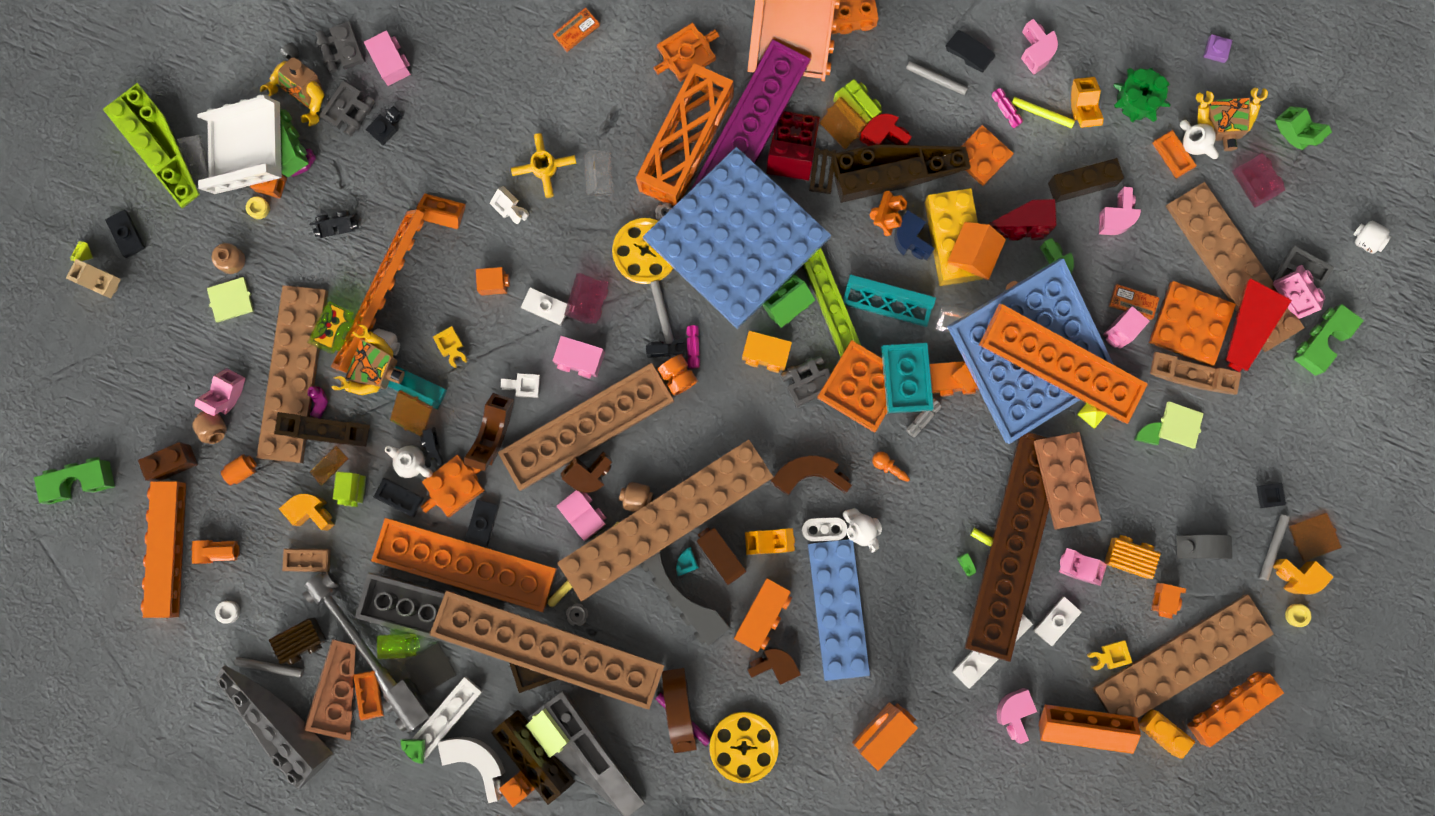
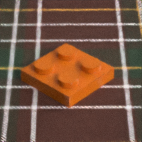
[961,125,1014,186]

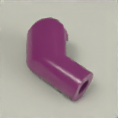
[291,148,316,177]
[307,386,328,419]

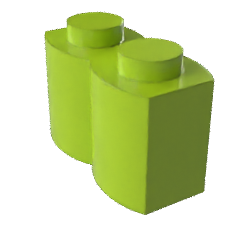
[333,472,366,507]

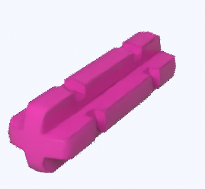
[992,88,1023,128]
[687,325,700,369]

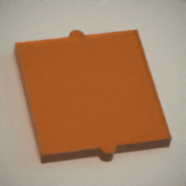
[820,97,868,149]
[390,390,432,436]
[310,446,349,486]
[1288,513,1342,561]

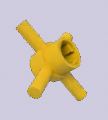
[511,133,577,198]

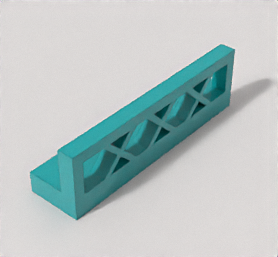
[843,275,936,327]
[388,366,447,410]

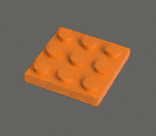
[1149,281,1236,366]
[817,340,887,433]

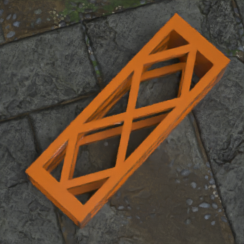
[636,63,734,207]

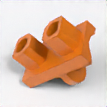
[870,191,907,236]

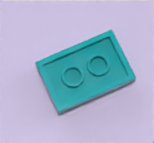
[881,343,934,413]

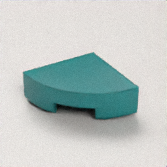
[676,547,699,577]

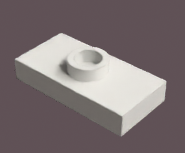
[521,288,571,326]
[1033,597,1082,646]

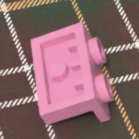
[1273,265,1325,319]

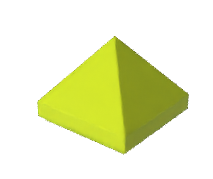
[70,241,93,261]
[1077,403,1107,429]

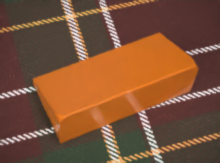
[416,193,466,229]

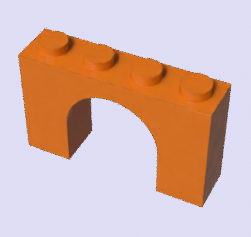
[852,702,918,771]

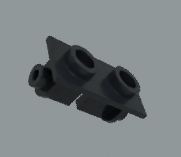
[309,210,359,238]

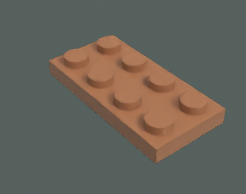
[1034,432,1101,530]

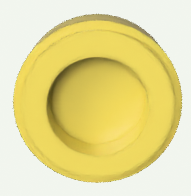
[246,196,270,219]
[1285,604,1311,627]

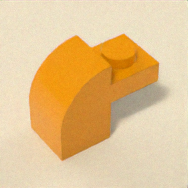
[1071,77,1104,128]
[279,494,334,531]
[745,528,795,555]
[1273,559,1334,594]

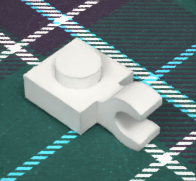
[490,186,529,224]
[500,373,540,398]

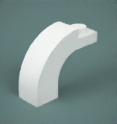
[438,737,505,803]

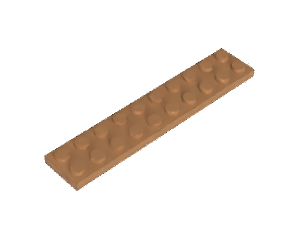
[557,440,774,602]
[430,590,664,710]

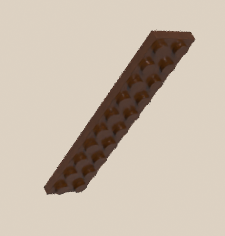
[964,432,1049,662]

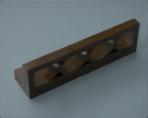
[491,710,575,805]

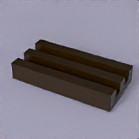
[809,148,837,194]

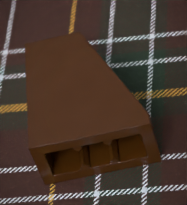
[697,527,746,585]

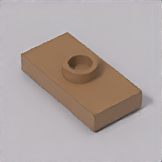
[282,549,331,572]

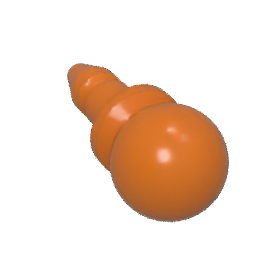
[872,451,910,482]

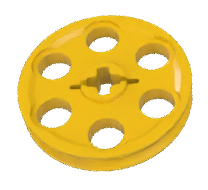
[612,218,673,284]
[710,712,779,783]

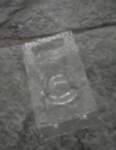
[177,135,209,181]

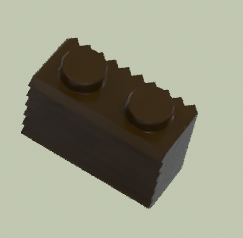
[269,617,327,665]

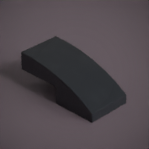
[945,30,995,73]

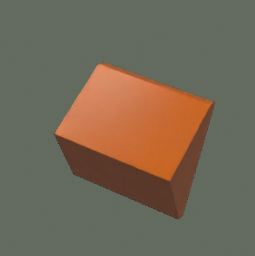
[947,222,1006,280]

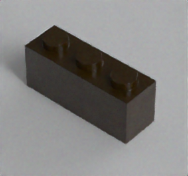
[1048,158,1124,203]

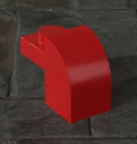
[859,114,912,146]

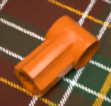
[192,540,240,564]

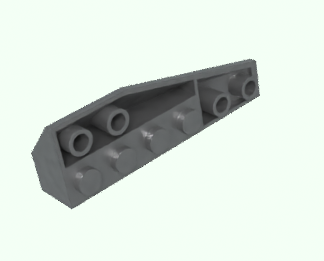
[216,665,333,790]
[528,690,645,816]

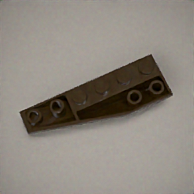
[832,145,971,203]

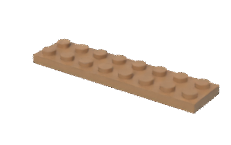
[1166,182,1305,352]
[257,285,328,463]
[498,363,674,491]
[1092,594,1273,718]

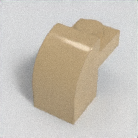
[66,259,121,299]

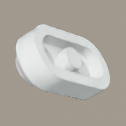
[802,518,847,541]

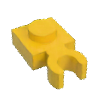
[433,326,467,368]
[1087,640,1132,670]

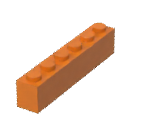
[141,482,186,618]

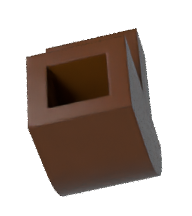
[560,451,612,493]
[747,648,801,685]

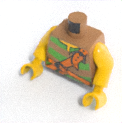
[260,58,325,127]
[1196,87,1268,151]
[332,324,405,395]

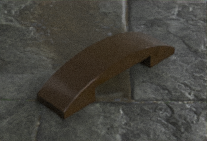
[274,412,370,447]

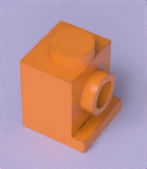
[250,175,287,199]
[1151,583,1186,619]
[499,771,535,807]

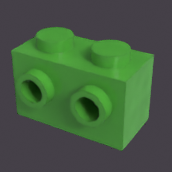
[763,274,815,328]

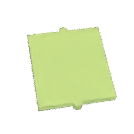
[207,277,254,323]
[1159,402,1204,449]
[526,708,570,758]

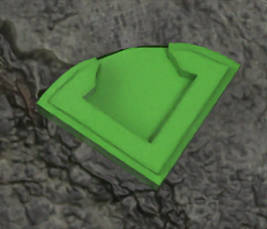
[1134,422,1162,445]
[957,553,976,577]
[401,739,425,764]

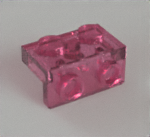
[1232,153,1285,208]
[564,273,609,324]

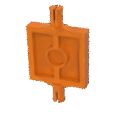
[653,23,719,82]
[420,455,485,517]

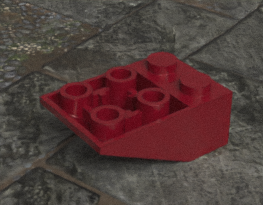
[766,111,820,181]
[989,199,1056,241]

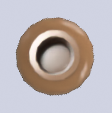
[211,243,245,274]
[192,411,227,444]
[619,482,653,512]

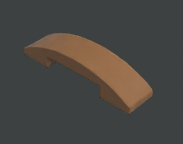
[1150,352,1241,395]

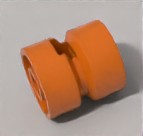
[658,354,698,396]

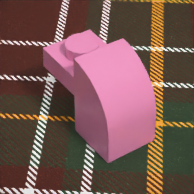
[1021,19,1058,75]
[1099,187,1141,235]
[195,368,245,416]
[1059,548,1107,586]
[997,688,1037,744]

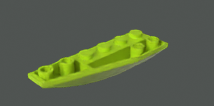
[103,83,200,208]

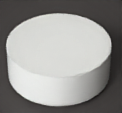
[215,601,240,623]

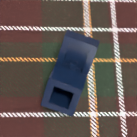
[894,210,935,261]

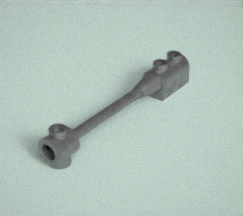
[303,572,433,733]

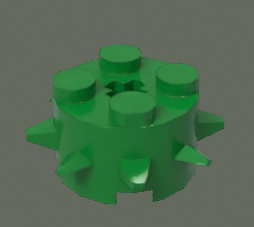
[1113,68,1171,122]

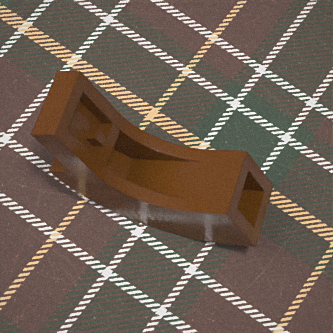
[464,393,514,471]
[770,456,852,496]
[662,668,697,753]

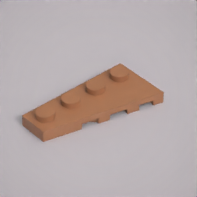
[304,639,356,740]

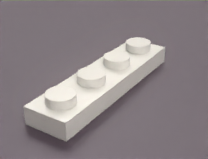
[952,614,1033,689]
[412,677,483,761]

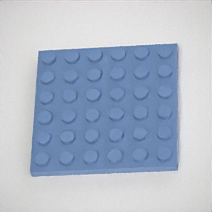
[643,147,831,329]
[947,258,1114,444]

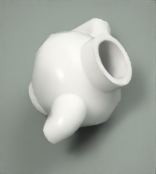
[1180,120,1219,159]
[385,445,433,478]
[843,508,882,553]

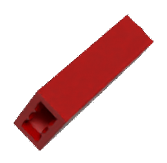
[1225,278,1292,372]

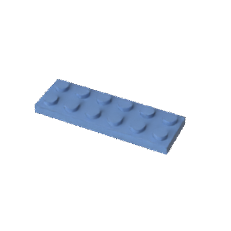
[808,539,870,681]

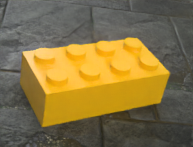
[924,188,983,286]

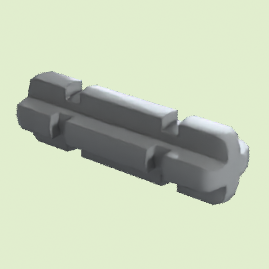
[906,399,942,437]

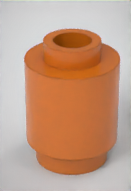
[221,454,257,485]

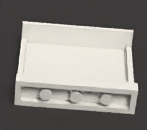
[197,95,282,194]

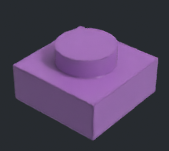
[1204,34,1233,63]

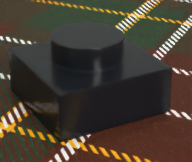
[1256,483,1286,508]

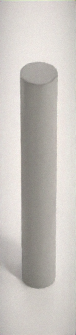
[906,61,968,95]
[650,281,674,345]
[1259,514,1290,581]
[234,657,304,678]

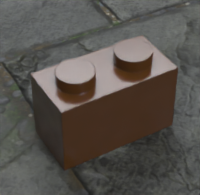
[138,442,198,482]

